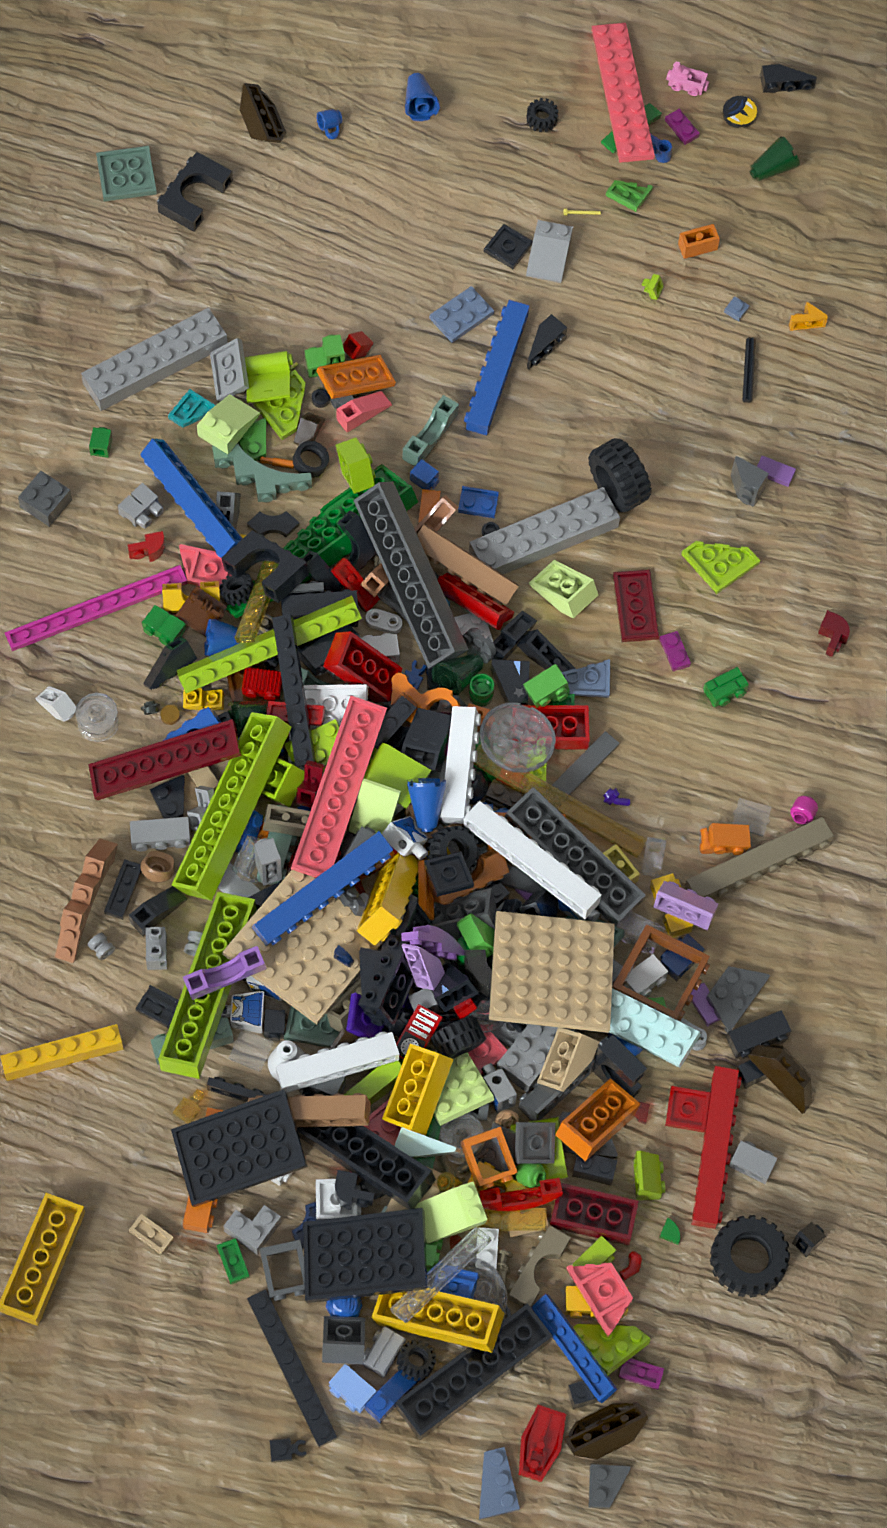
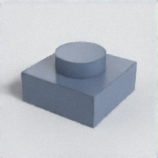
[724,296,749,322]

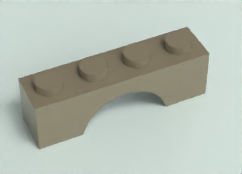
[507,1225,571,1307]

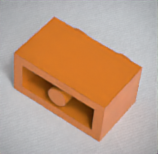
[678,224,720,259]

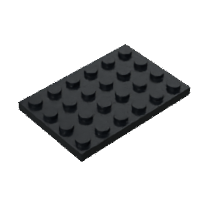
[171,1089,308,1207]
[303,1208,428,1303]

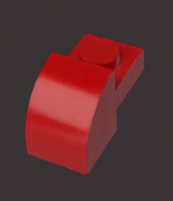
[127,531,165,562]

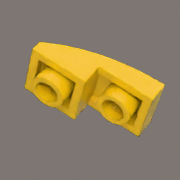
[183,688,224,710]

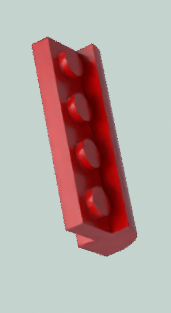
[438,573,515,630]

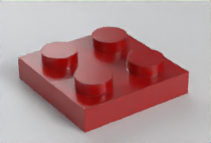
[665,1086,711,1133]

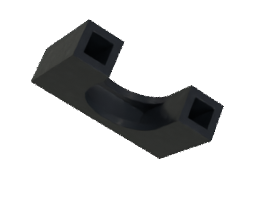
[157,151,233,232]
[303,510,377,592]
[221,530,309,603]
[593,1035,647,1098]

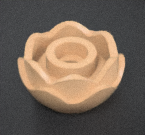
[495,1109,519,1129]

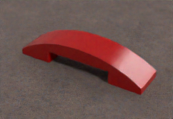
[479,1177,563,1211]

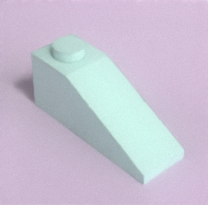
[395,1127,462,1158]

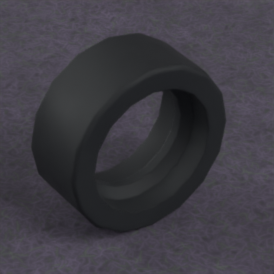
[293,441,329,478]

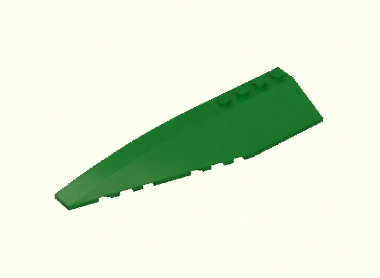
[226,464,419,618]

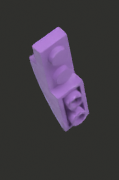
[402,925,465,960]

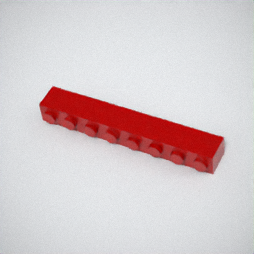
[691,1066,741,1229]

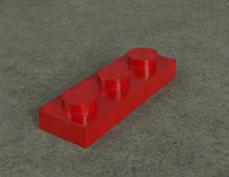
[331,558,380,612]
[266,701,326,726]

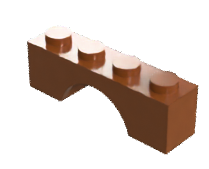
[427,849,509,905]

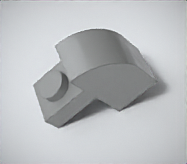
[187,786,214,831]

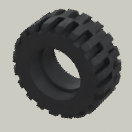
[588,438,652,512]
[710,1215,790,1298]

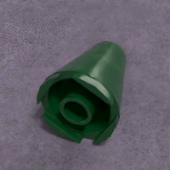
[749,136,800,181]

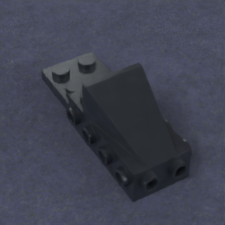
[358,901,432,1027]

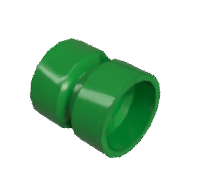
[469,674,494,707]

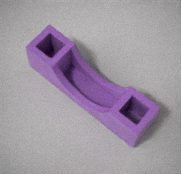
[183,946,267,1000]

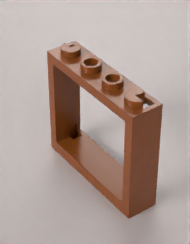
[612,924,710,1022]

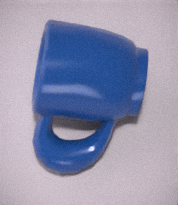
[316,109,342,140]

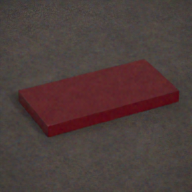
[613,569,659,642]

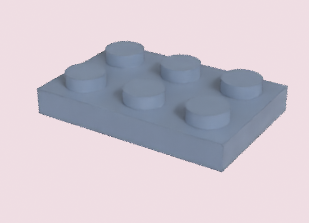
[429,286,494,343]

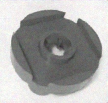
[462,628,496,663]

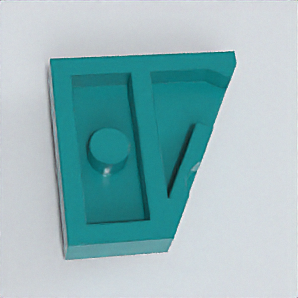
[168,389,216,428]

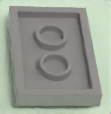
[210,338,249,402]

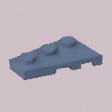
[561,659,610,698]
[479,1447,520,1520]

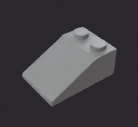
[526,220,573,283]

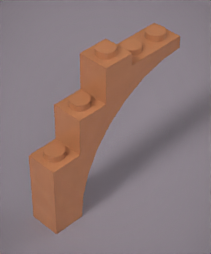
[361,495,459,597]
[55,839,118,963]

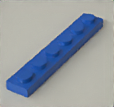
[531,1294,617,1403]

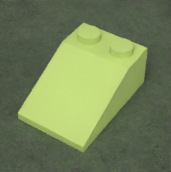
[197,394,260,454]
[529,560,598,618]
[349,779,401,834]
[414,1182,487,1244]

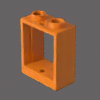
[460,1126,518,1190]

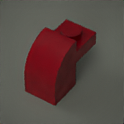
[818,610,850,657]
[297,760,326,808]

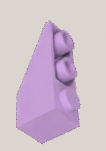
[402,944,445,990]

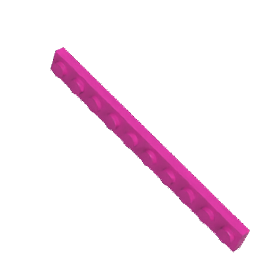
[5,565,188,651]

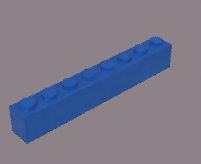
[464,300,530,436]
[140,438,243,558]
[252,831,393,946]

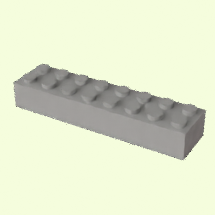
[81,308,227,411]
[469,487,620,574]
[496,959,623,1093]

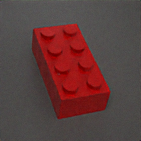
[323,632,403,703]
[511,705,590,750]

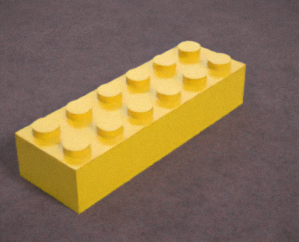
[357,852,420,945]
[0,1193,86,1326]
[372,1289,505,1353]

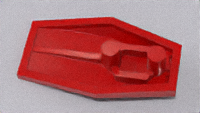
[519,1405,566,1482]

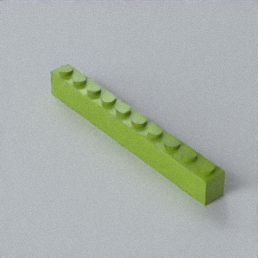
[177,596,362,693]

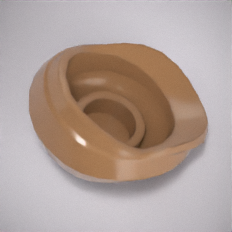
[141,851,175,883]

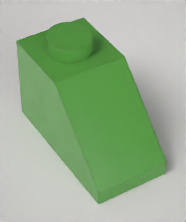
[457,914,495,959]

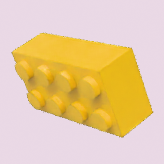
[382,1043,454,1136]

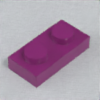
[665,109,700,145]
[659,631,691,672]
[618,1358,664,1390]

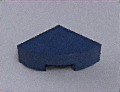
[334,945,354,968]

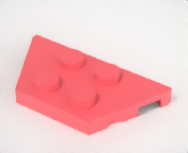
[179,544,232,588]
[566,1263,633,1337]

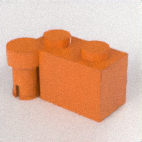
[700,823,751,855]

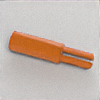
[260,457,294,469]

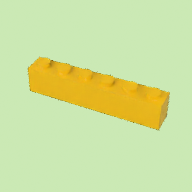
[0,1024,124,1081]

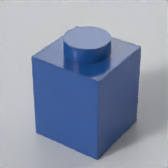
[410,459,439,490]

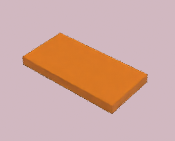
[316,355,396,399]

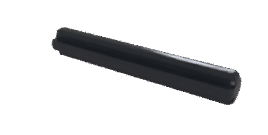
[742,337,756,403]

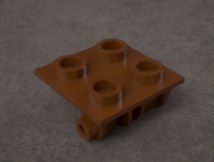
[175,586,227,637]

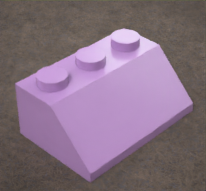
[654,881,718,930]

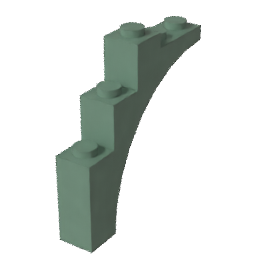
[211,444,312,503]

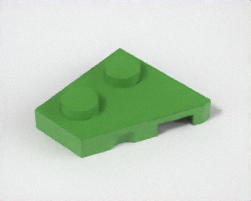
[605,180,653,212]
[238,418,266,461]

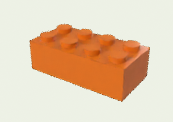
[556,1078,640,1161]

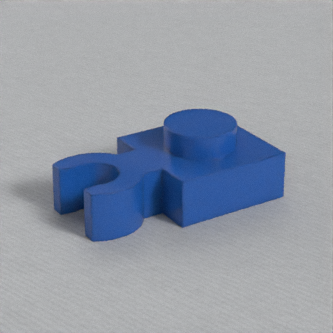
[405,660,426,691]

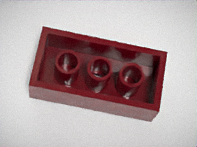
[550,1183,639,1246]

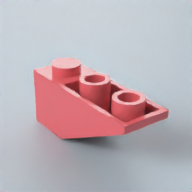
[336,391,392,433]

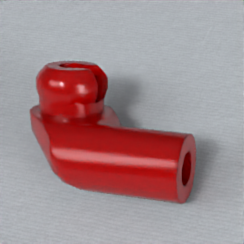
[619,1251,642,1281]

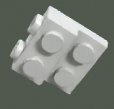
[316,1179,361,1220]

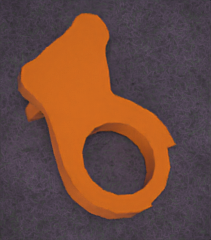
[391,673,461,723]

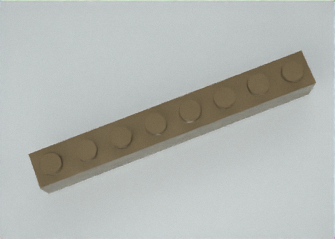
[685,817,834,898]

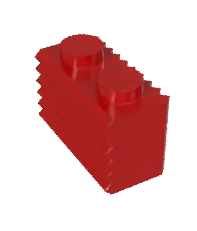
[242,667,283,701]

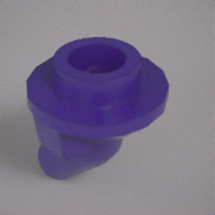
[603,788,630,806]

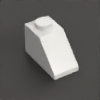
[35,686,78,722]

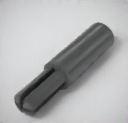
[458,1148,490,1175]

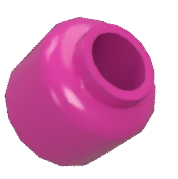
[790,796,818,824]

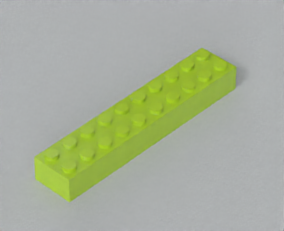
[172,712,291,901]
[158,892,257,1079]

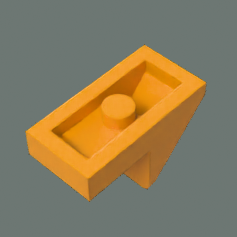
[789,302,828,331]

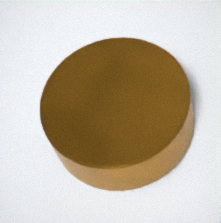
[160,705,180,725]

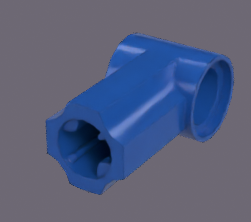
[650,133,672,163]

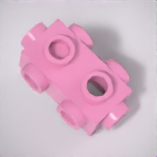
[666,62,709,96]

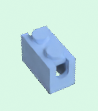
[329,1364,376,1413]

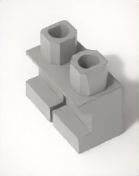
[118,483,164,529]
[146,927,167,970]

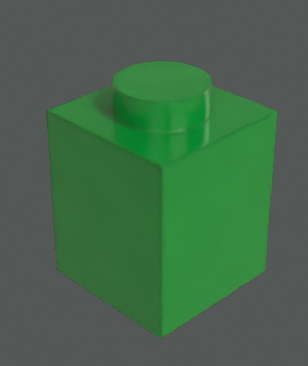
[89,427,113,458]

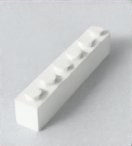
[441,706,481,824]
[276,1032,399,1093]

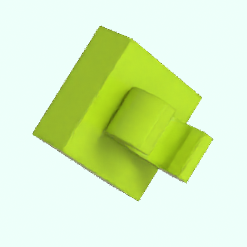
[641,274,664,300]

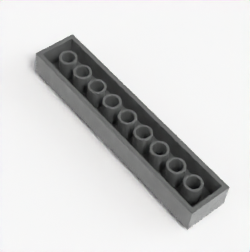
[353,482,468,669]

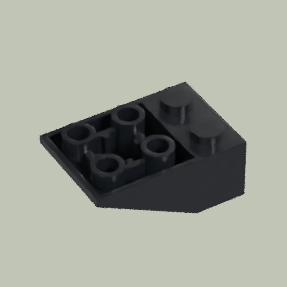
[401,708,452,772]

